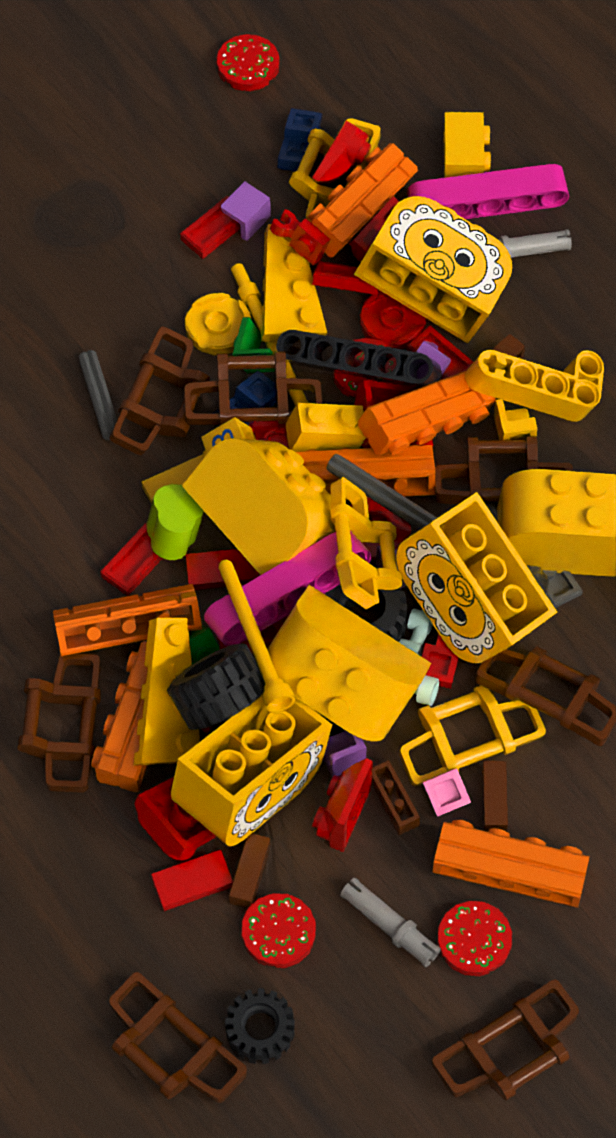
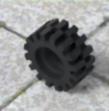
[225,988,295,1064]

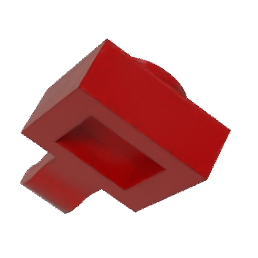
[270,210,331,265]
[422,634,459,689]

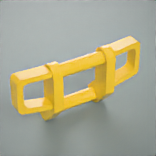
[289,118,381,222]
[330,477,402,609]
[399,685,546,786]

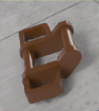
[109,326,210,455]
[184,351,322,426]
[435,436,573,504]
[475,646,616,746]
[17,653,101,793]
[109,972,247,1103]
[432,979,579,1101]

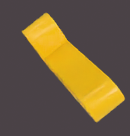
[465,350,604,422]

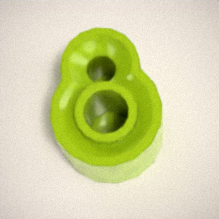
[146,484,204,560]

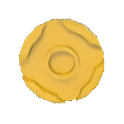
[185,293,251,355]

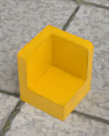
[494,399,538,440]

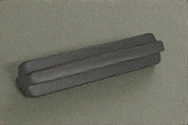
[79,350,117,440]

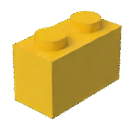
[443,112,491,178]
[286,403,365,452]

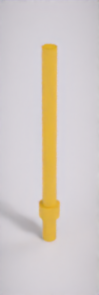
[231,263,308,406]

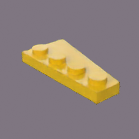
[261,224,327,342]
[133,618,200,765]

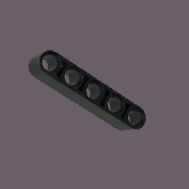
[276,330,442,388]

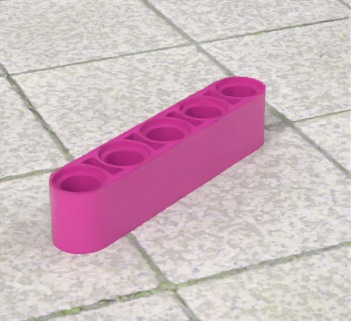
[407,164,570,219]
[204,530,371,646]

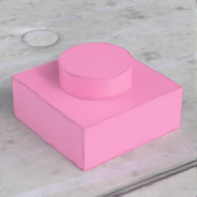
[423,768,471,817]

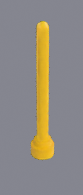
[219,560,295,712]

